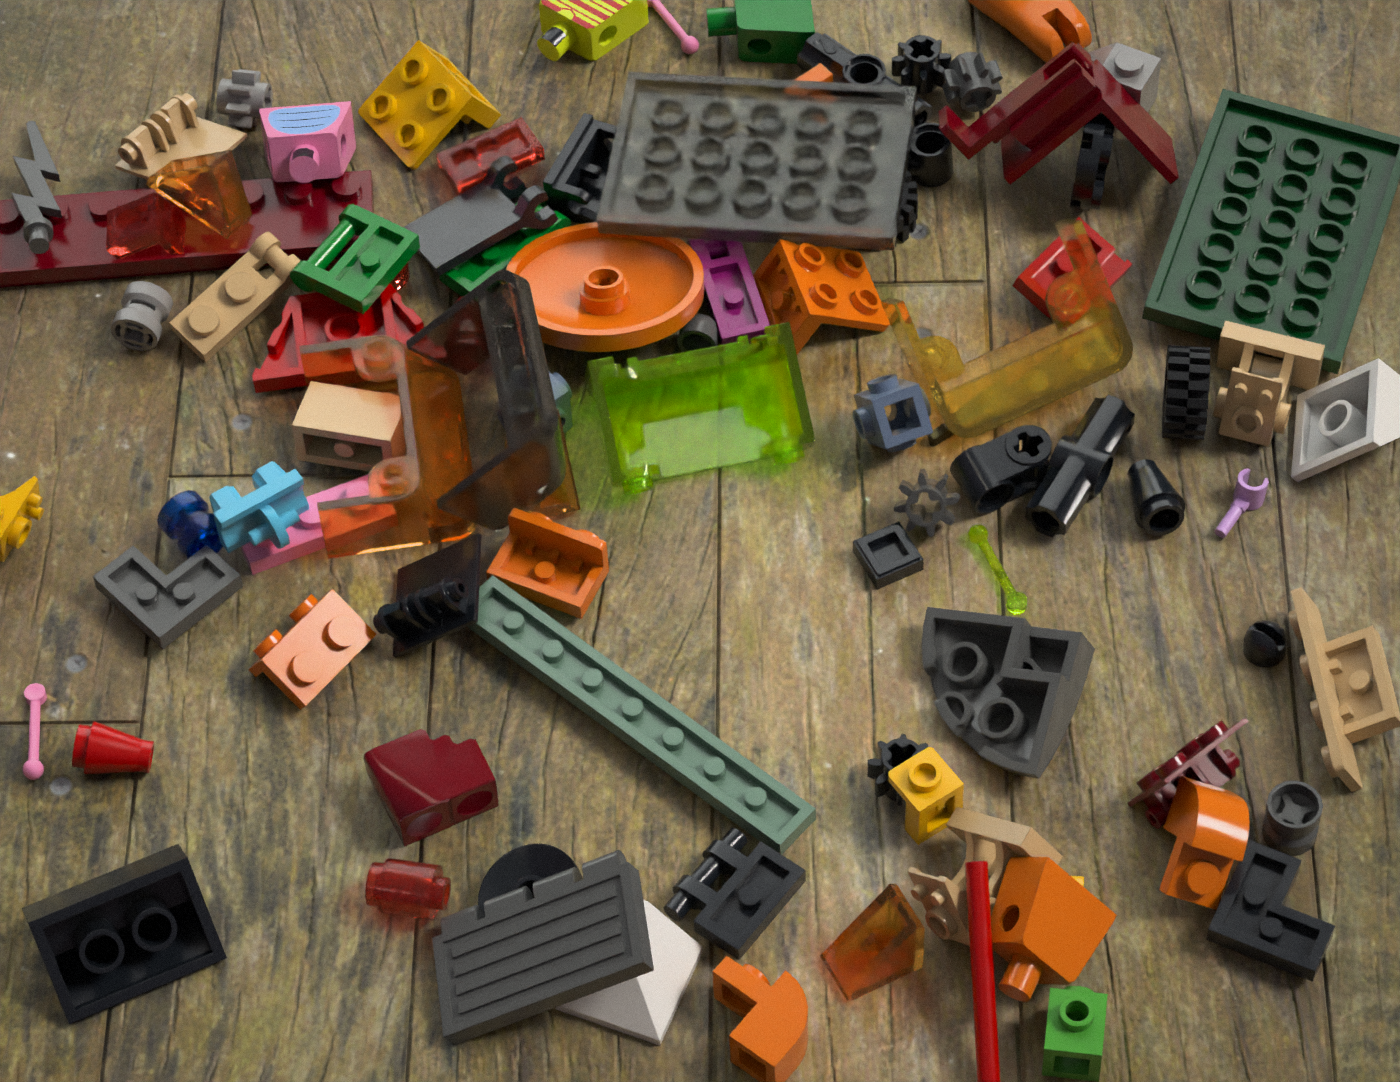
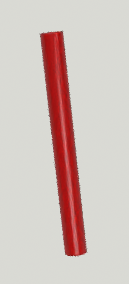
[965,861,1001,1082]

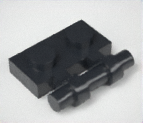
[663,828,806,960]

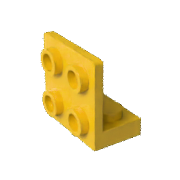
[358,40,501,170]

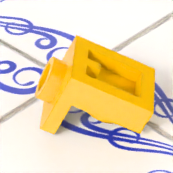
[888,747,964,845]

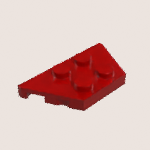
[252,284,448,393]

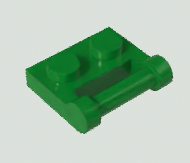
[290,204,420,314]

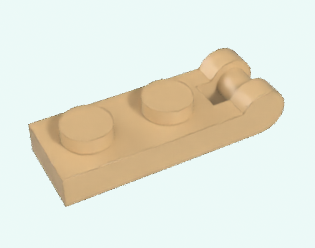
[169,232,301,363]

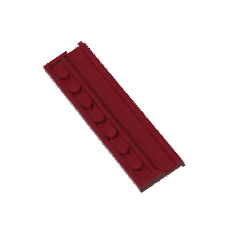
[0,170,374,288]

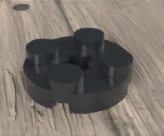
[1070,112,1115,211]

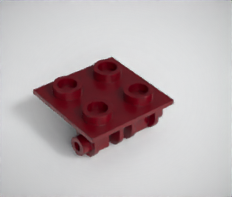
[1127,718,1249,829]

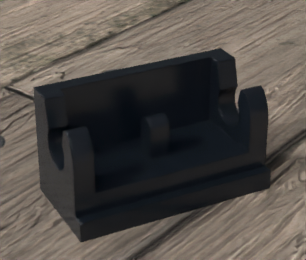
[543,113,635,224]

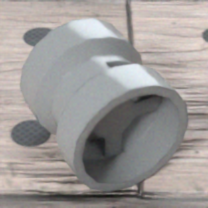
[110,281,173,351]

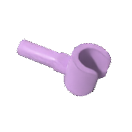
[1214,469,1269,538]

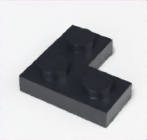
[1206,840,1335,982]

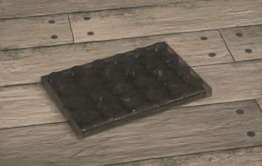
[597,72,918,251]

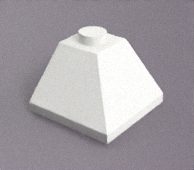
[1291,358,1400,482]
[556,900,703,1046]

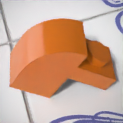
[1159,776,1250,910]
[712,955,808,1082]

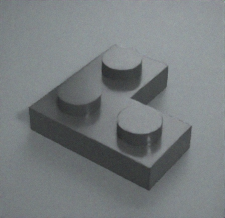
[93,545,243,649]

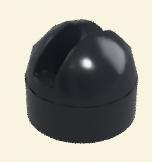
[1243,620,1287,668]

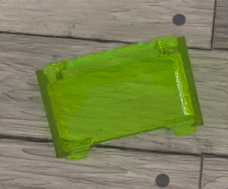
[585,322,816,495]

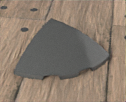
[922,607,1095,779]

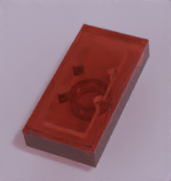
[436,117,545,195]

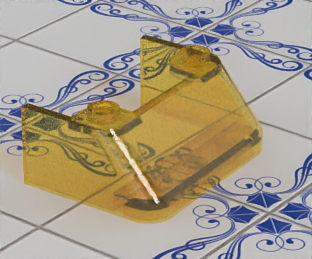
[881,219,1133,438]

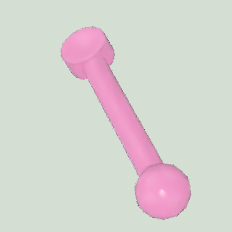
[647,0,699,54]
[22,683,47,780]

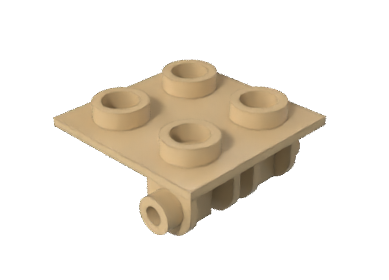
[115,93,248,192]

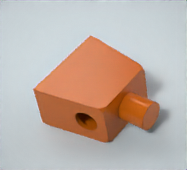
[991,857,1117,1002]

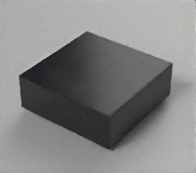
[853,521,924,590]

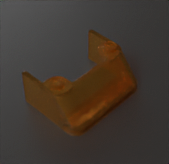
[299,335,479,559]

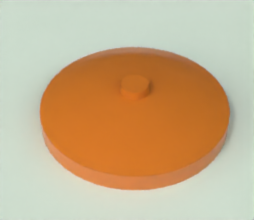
[503,221,704,352]

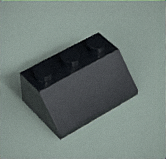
[22,844,227,1024]

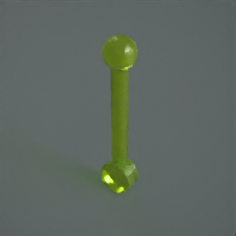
[968,524,1028,615]

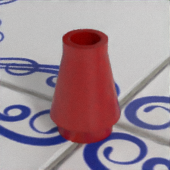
[72,721,154,774]

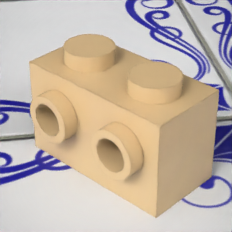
[292,381,413,476]

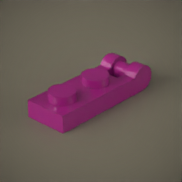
[687,229,771,351]

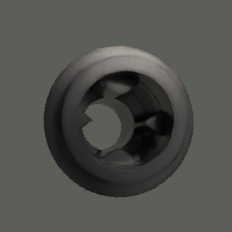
[1127,459,1185,536]

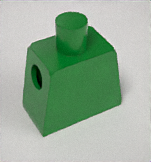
[706,0,815,64]

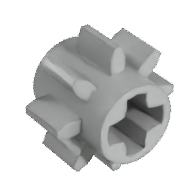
[216,69,273,129]

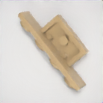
[1289,587,1400,792]

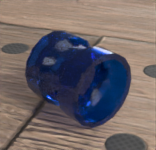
[157,490,223,559]

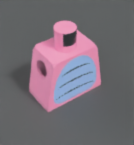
[259,101,356,183]

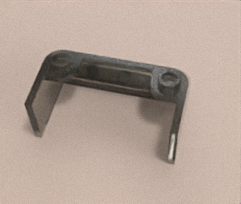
[406,270,566,532]

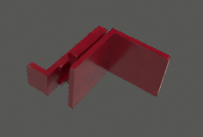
[938,42,1179,185]

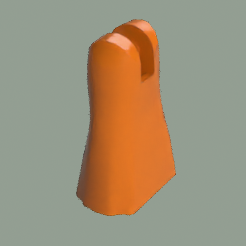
[967,0,1092,63]

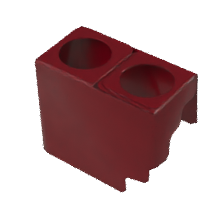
[363,729,499,847]

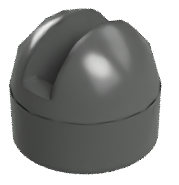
[677,314,720,359]

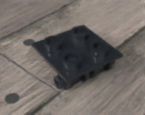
[373,533,482,658]

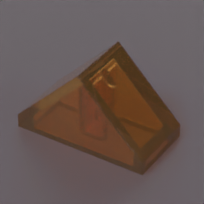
[146,150,252,239]
[820,884,925,1000]

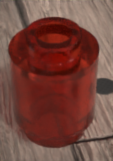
[365,858,451,920]

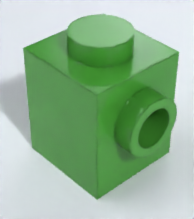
[1042,986,1108,1082]

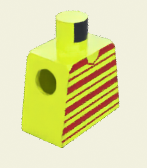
[537,0,649,61]

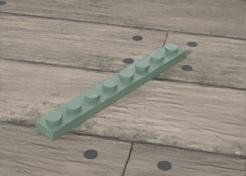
[468,575,816,855]

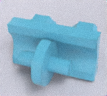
[209,461,309,553]

